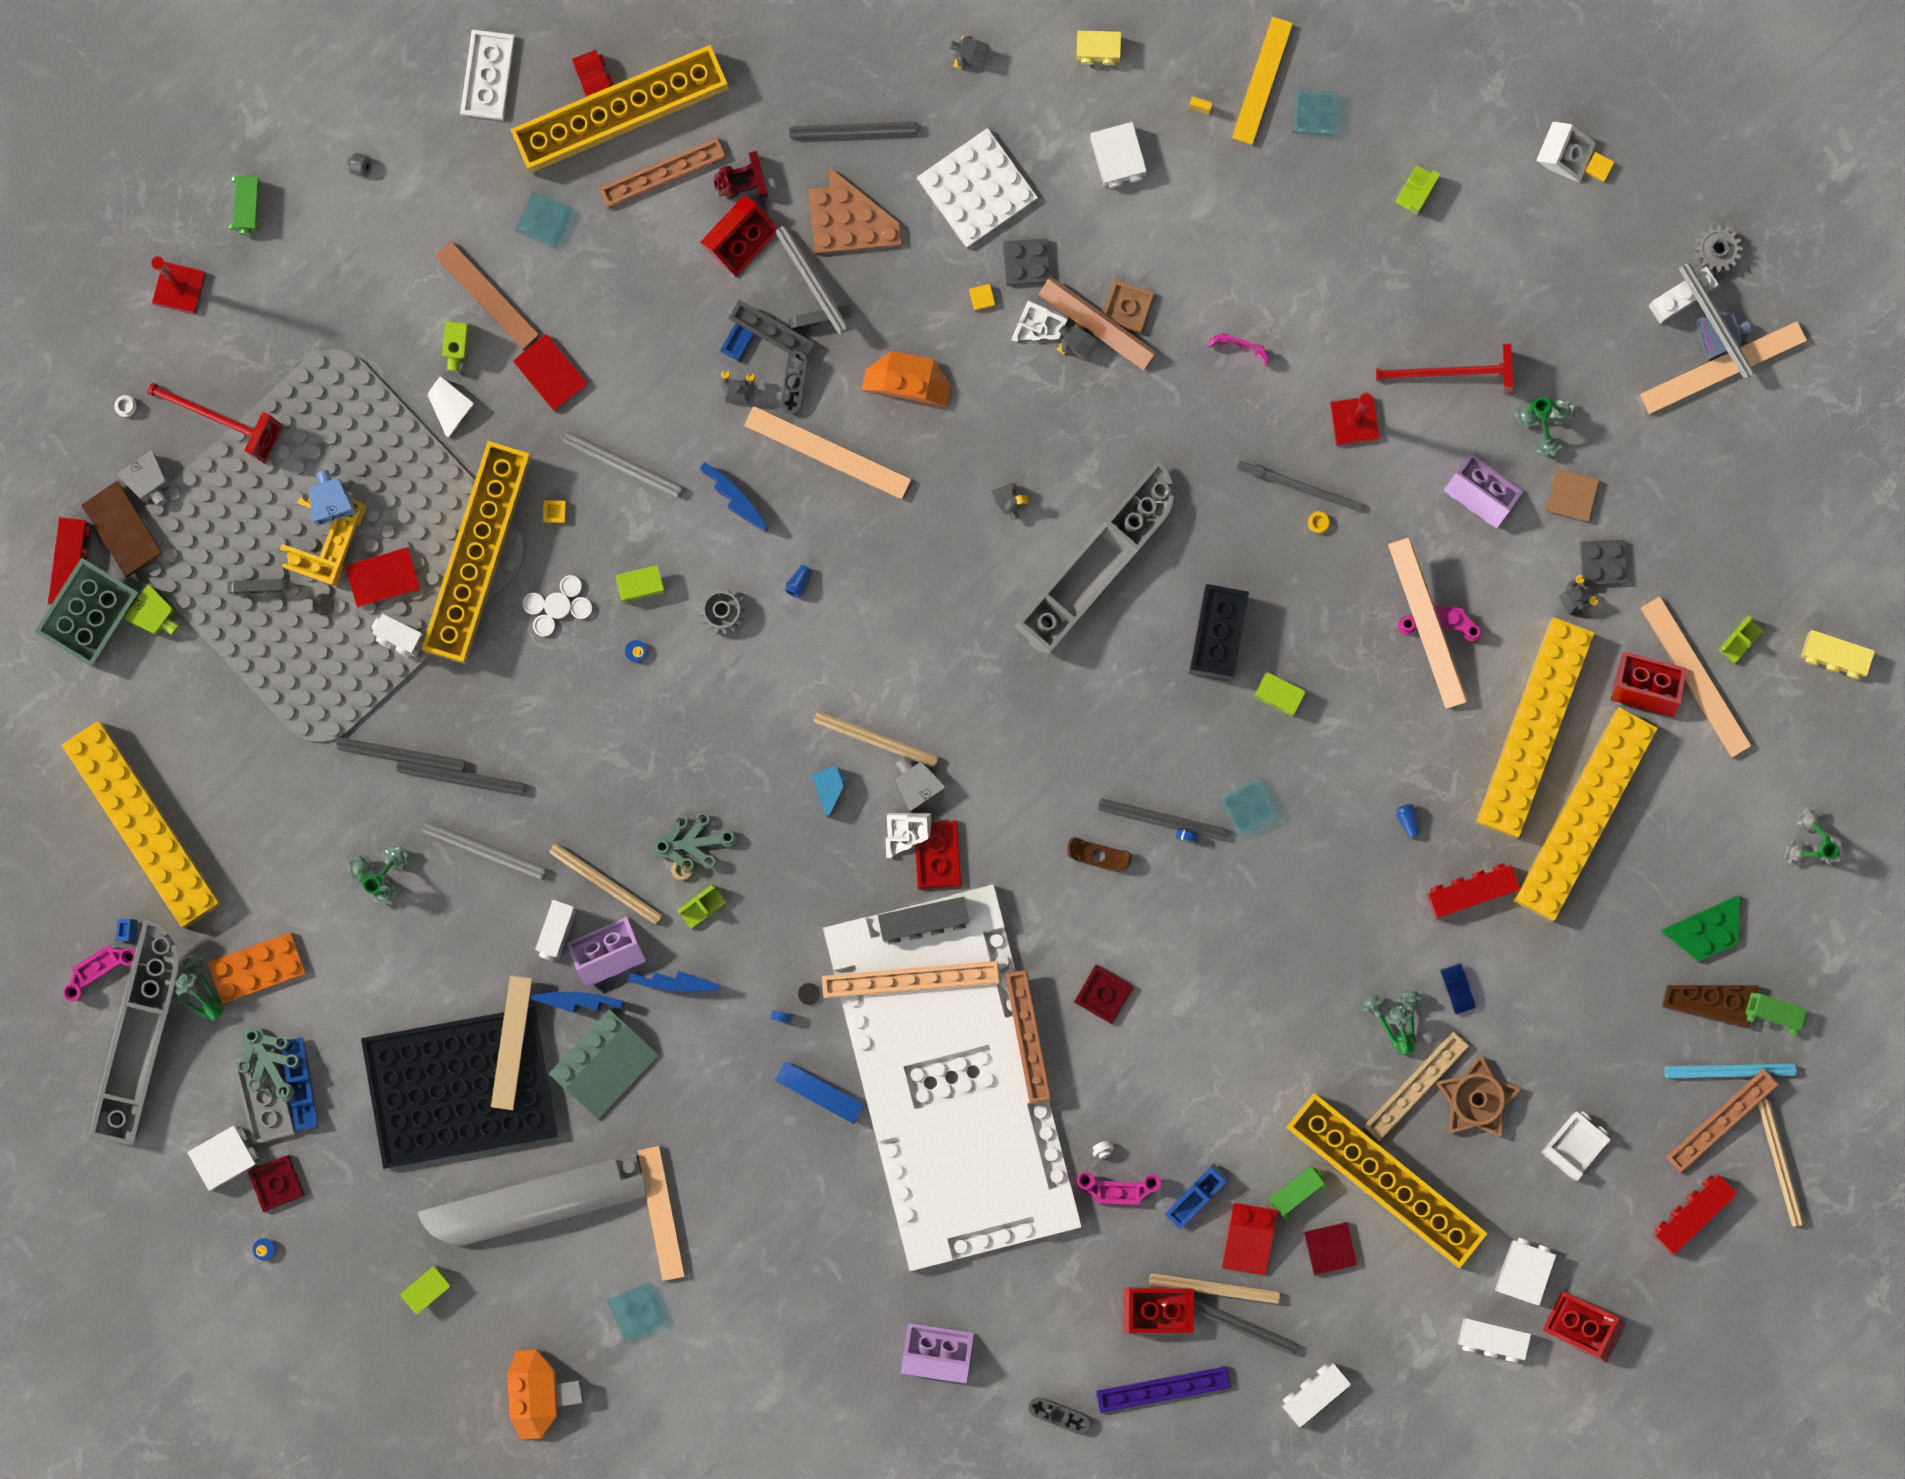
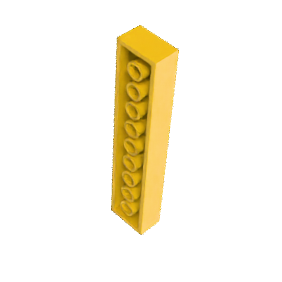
[510,45,729,174]
[421,441,532,665]
[1475,617,1594,839]
[1513,707,1658,922]
[62,721,222,929]
[1285,1093,1488,1268]

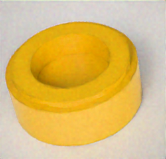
[1308,511,1330,534]

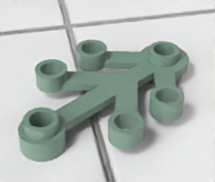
[652,812,737,873]
[237,1026,300,1102]

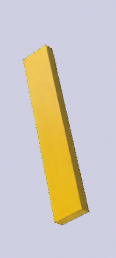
[1232,16,1293,145]

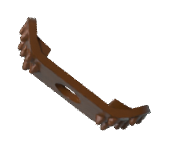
[1067,837,1132,872]

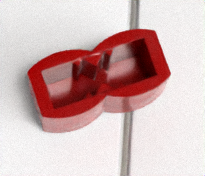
[572,50,614,97]

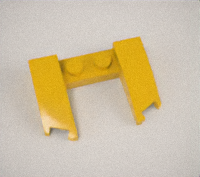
[281,498,367,587]

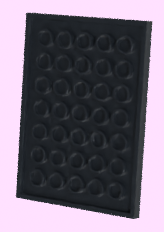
[361,1006,558,1169]

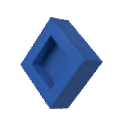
[116,919,138,942]

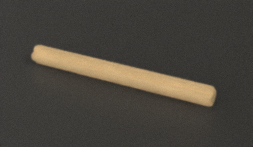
[814,712,938,768]
[549,844,662,924]
[1758,1098,1804,1227]
[1149,1273,1280,1304]

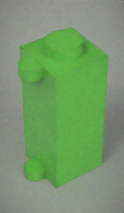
[228,176,261,235]
[1745,993,1807,1036]
[1268,1166,1328,1221]

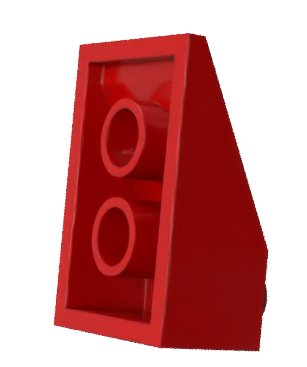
[1222,1202,1277,1275]
[1123,1287,1194,1333]
[1542,1291,1626,1363]

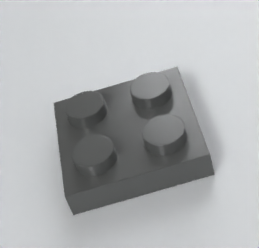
[1004,238,1050,286]
[1580,540,1627,586]

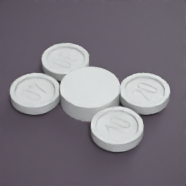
[523,575,592,637]

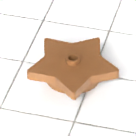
[1436,1056,1520,1137]

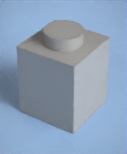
[556,1380,584,1407]

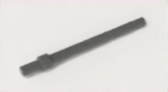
[1237,460,1363,512]

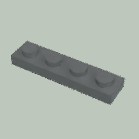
[728,300,815,362]

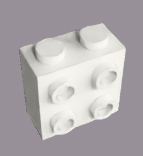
[371,614,425,658]

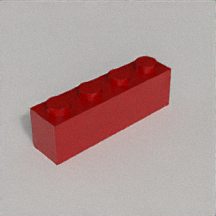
[48,517,91,605]
[1426,863,1520,919]
[1652,1174,1737,1255]

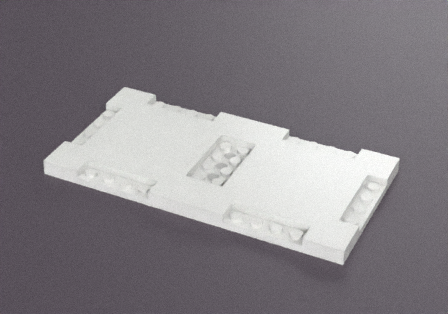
[823,884,1081,1271]

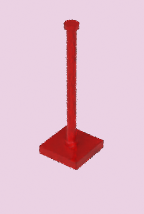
[151,256,206,314]
[1376,344,1513,394]
[147,383,283,464]
[1330,393,1380,446]

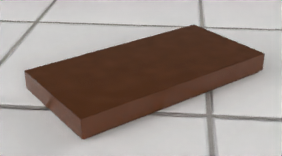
[82,481,163,578]

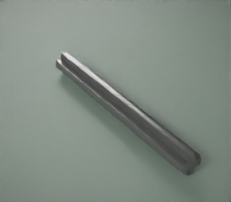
[789,122,918,139]
[336,738,466,772]
[396,760,525,795]
[1098,798,1226,840]
[1194,1300,1297,1355]

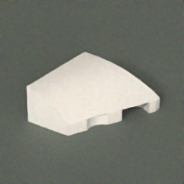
[1011,299,1068,341]
[428,376,474,438]
[886,813,931,858]

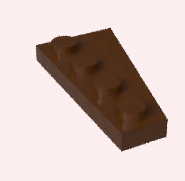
[1662,985,1759,1028]

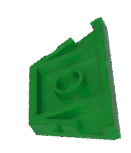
[1660,896,1740,962]

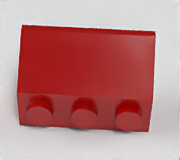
[700,195,778,277]
[1610,651,1687,717]

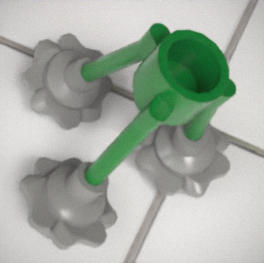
[1784,807,1844,866]

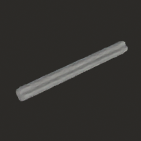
[776,226,848,334]
[1679,263,1754,378]
[563,432,682,497]
[422,822,546,879]

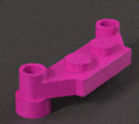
[1397,605,1481,642]
[63,945,135,1002]
[1077,1172,1161,1205]

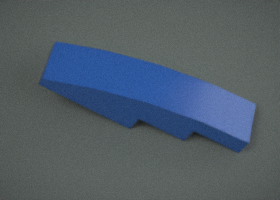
[700,461,767,532]
[628,971,721,992]
[531,992,624,1013]
[281,1037,319,1132]
[774,1061,865,1124]

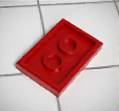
[513,334,588,412]
[345,547,421,608]
[915,820,962,889]

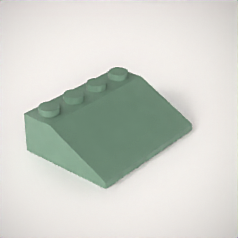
[35,558,139,668]
[549,1009,659,1120]

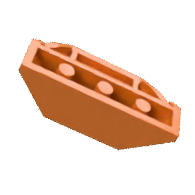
[862,351,951,408]
[507,1349,558,1440]

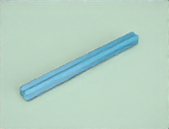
[1664,1064,1796,1078]

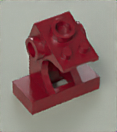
[714,151,768,199]

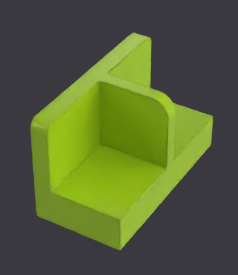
[1395,165,1440,215]
[616,565,665,603]
[1718,615,1763,664]
[1254,672,1305,717]
[677,884,726,929]
[400,1266,450,1314]

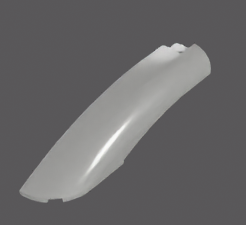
[1014,460,1174,653]
[89,919,179,1146]
[417,1154,646,1245]

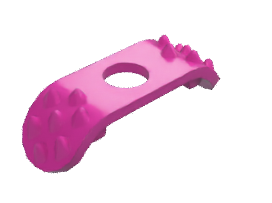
[1207,332,1269,367]

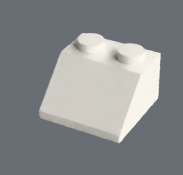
[1536,122,1596,182]

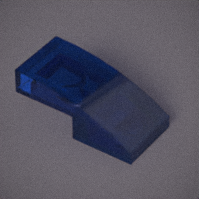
[1440,963,1476,1015]

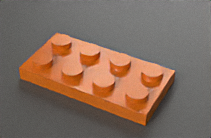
[208,932,306,1004]

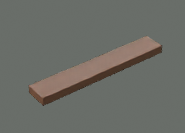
[599,137,727,209]
[434,241,539,350]
[1038,277,1156,371]
[1005,969,1051,1104]
[1665,1068,1779,1174]

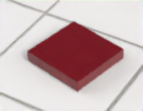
[1073,964,1134,1024]
[247,1155,305,1212]
[1304,1222,1357,1275]

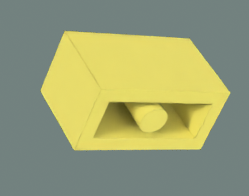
[1076,31,1121,65]

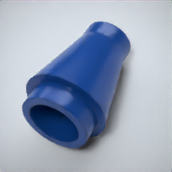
[785,565,812,599]
[1396,803,1420,837]

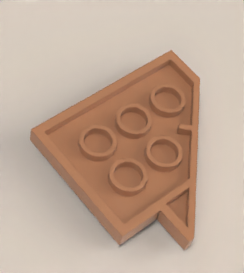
[808,169,901,254]

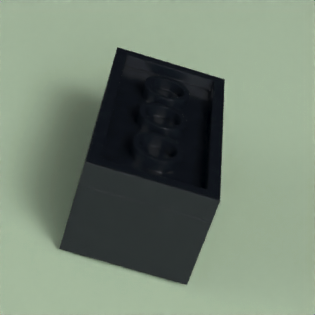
[1188,584,1249,682]

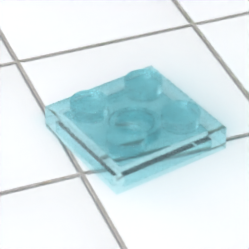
[1291,88,1338,136]
[515,191,573,248]
[1218,777,1278,836]
[607,1283,665,1341]

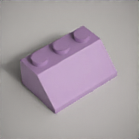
[1444,453,1524,528]
[566,917,646,988]
[901,1323,974,1383]

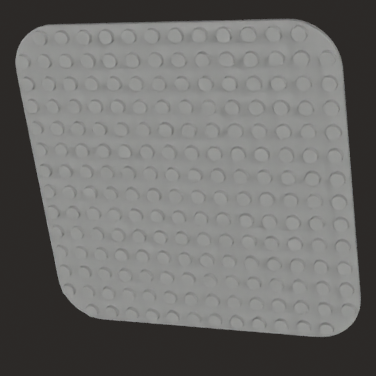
[139,350,524,742]

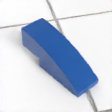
[1165,1163,1229,1229]

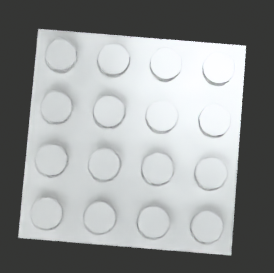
[917,128,1038,248]

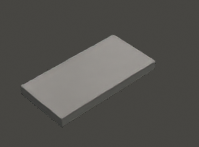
[231,1049,296,1145]

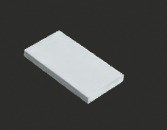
[460,29,515,121]

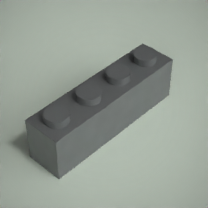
[878,896,970,945]

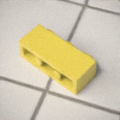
[1801,630,1875,680]

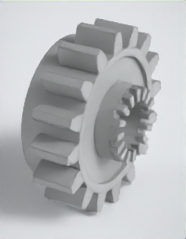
[1694,225,1743,274]
[698,586,746,635]

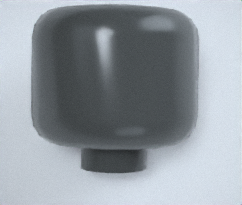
[347,153,372,176]

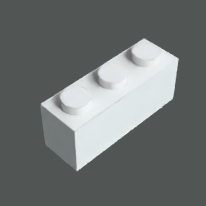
[1649,267,1719,324]
[1458,1318,1531,1363]
[1282,1363,1351,1427]

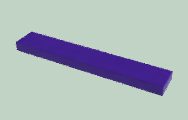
[1096,1366,1231,1413]

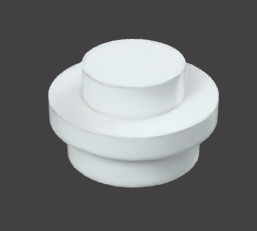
[114,395,137,417]
[1093,1140,1114,1159]

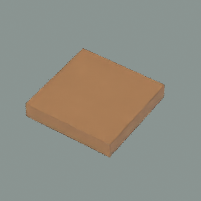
[1103,279,1155,334]
[1545,469,1599,522]

